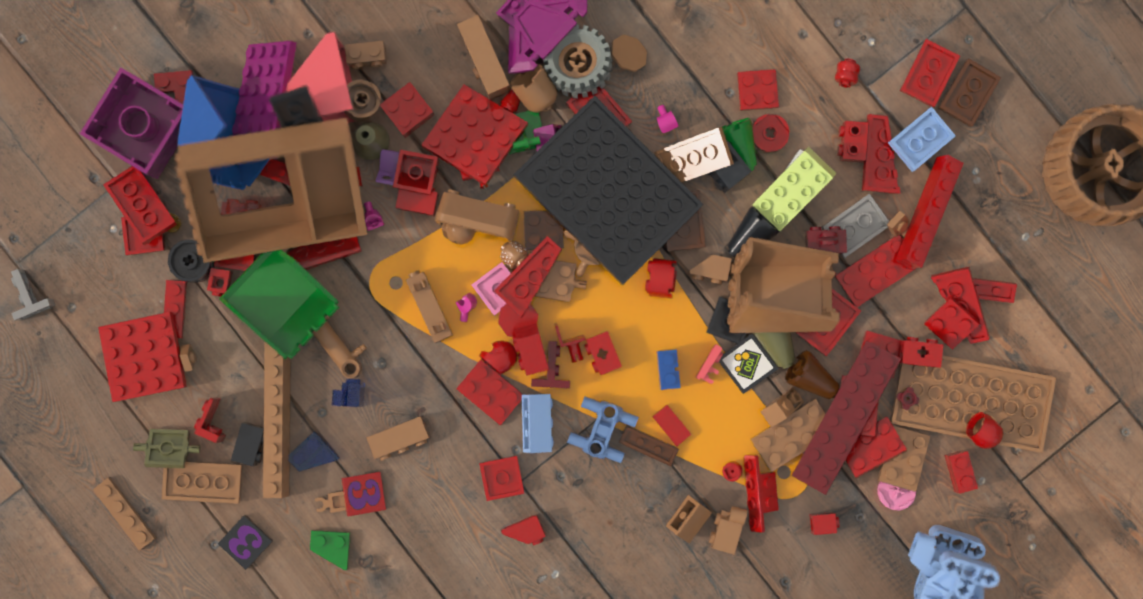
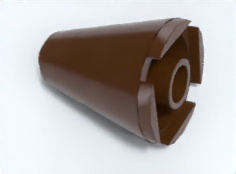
[785,350,839,399]

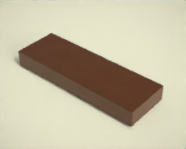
[619,425,679,466]

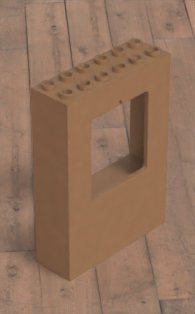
[175,118,367,263]

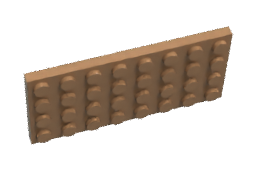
[890,350,1056,453]

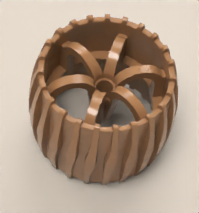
[1042,104,1143,227]

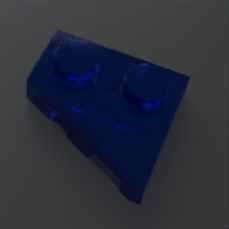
[289,431,340,472]

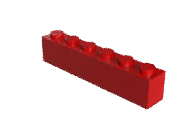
[895,155,964,269]

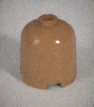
[510,63,557,113]

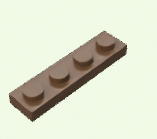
[93,477,156,551]

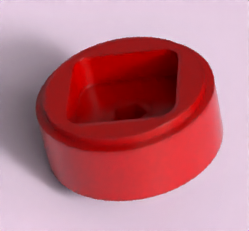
[722,461,743,482]

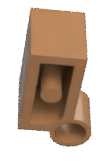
[709,506,747,555]

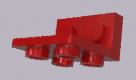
[194,397,226,443]

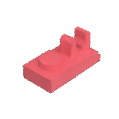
[695,344,723,384]

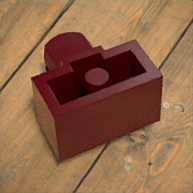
[805,226,847,254]

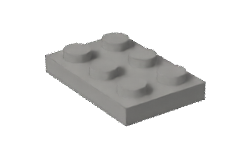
[822,194,889,258]

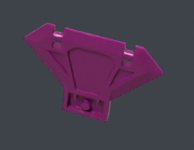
[496,0,588,74]

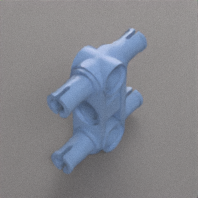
[567,396,639,463]

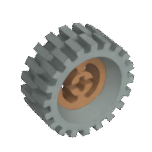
[543,25,613,98]

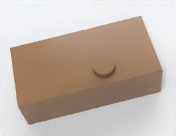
[457,15,510,100]

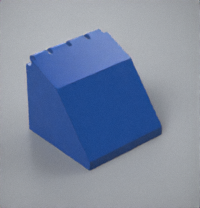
[178,75,270,190]

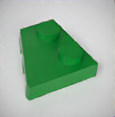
[310,530,350,570]

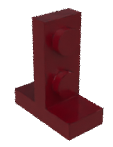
[531,341,570,389]

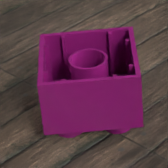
[80,67,183,179]

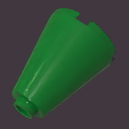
[722,118,757,171]

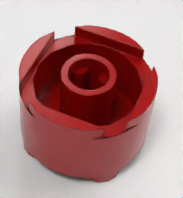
[645,258,677,299]

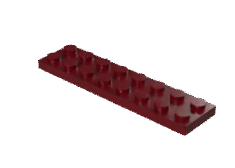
[792,341,901,495]

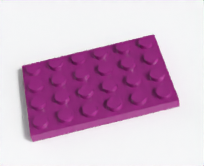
[232,41,297,159]

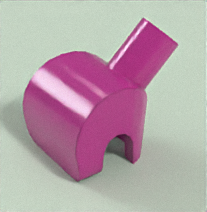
[657,105,678,133]
[364,201,384,231]
[456,293,477,322]

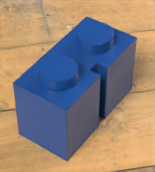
[656,350,680,390]

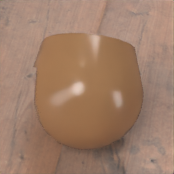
[442,223,476,245]

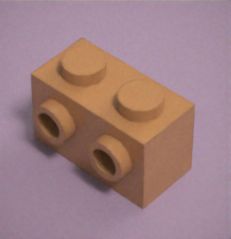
[345,41,387,69]
[666,495,712,544]

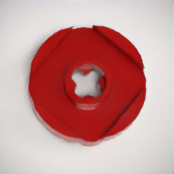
[752,114,789,153]

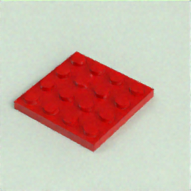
[421,84,528,186]
[98,312,187,402]

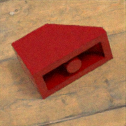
[501,514,546,546]

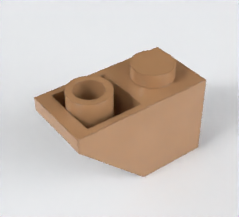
[688,255,732,285]
[760,387,804,427]

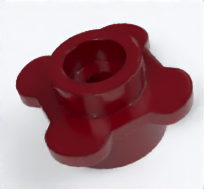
[896,387,919,410]

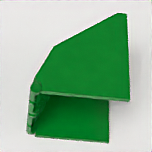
[219,250,339,360]

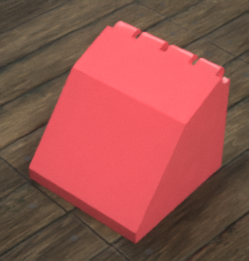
[286,32,356,123]

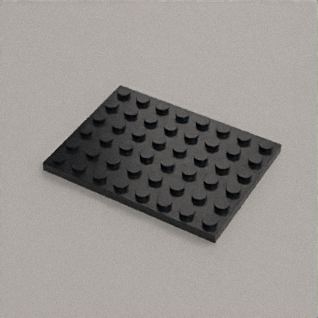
[513,96,703,286]

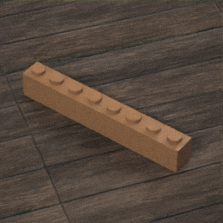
[263,343,291,498]

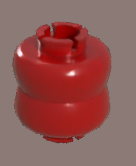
[835,58,860,88]

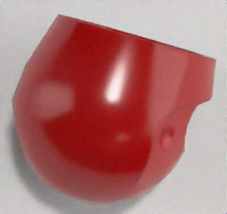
[479,340,517,374]
[966,412,1003,449]

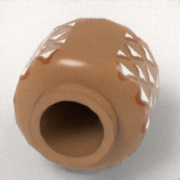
[500,241,529,269]

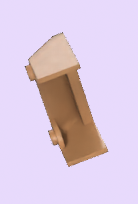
[435,190,520,242]

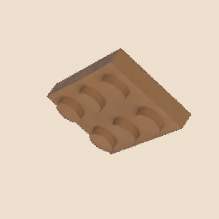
[878,425,930,492]

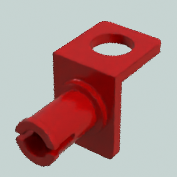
[554,323,586,363]

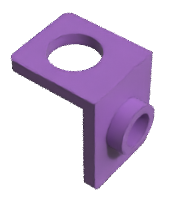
[376,149,400,185]

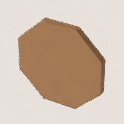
[611,34,647,72]

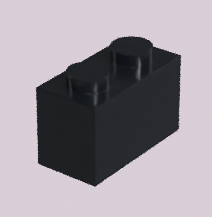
[231,422,264,466]

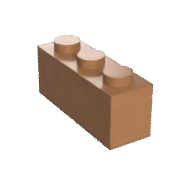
[366,416,430,461]

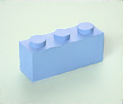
[522,394,554,453]

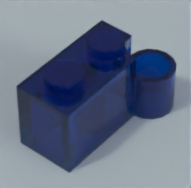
[332,379,365,407]

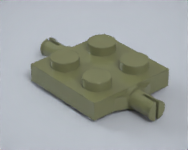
[133,429,201,468]

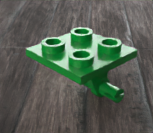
[509,111,542,155]

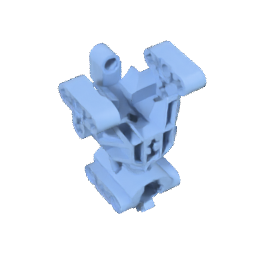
[908,525,999,599]

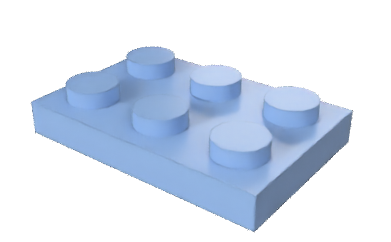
[888,107,956,172]

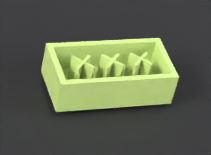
[752,146,836,231]

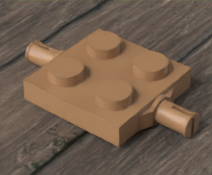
[535,261,587,302]

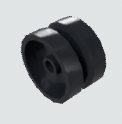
[168,239,215,283]

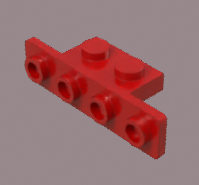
[744,455,779,533]

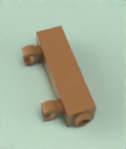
[406,270,453,343]

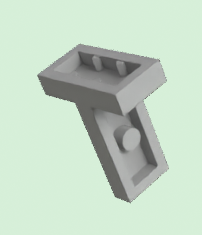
[11,269,55,321]

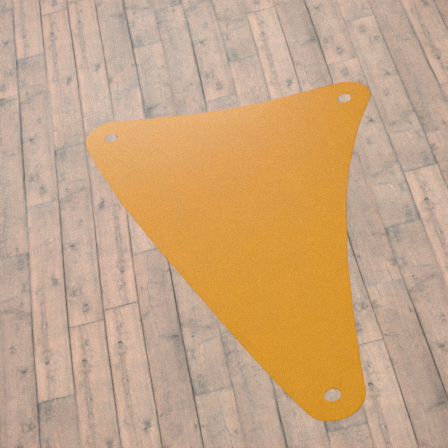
[369,177,807,499]

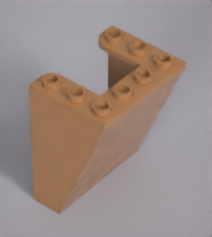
[727,237,839,333]

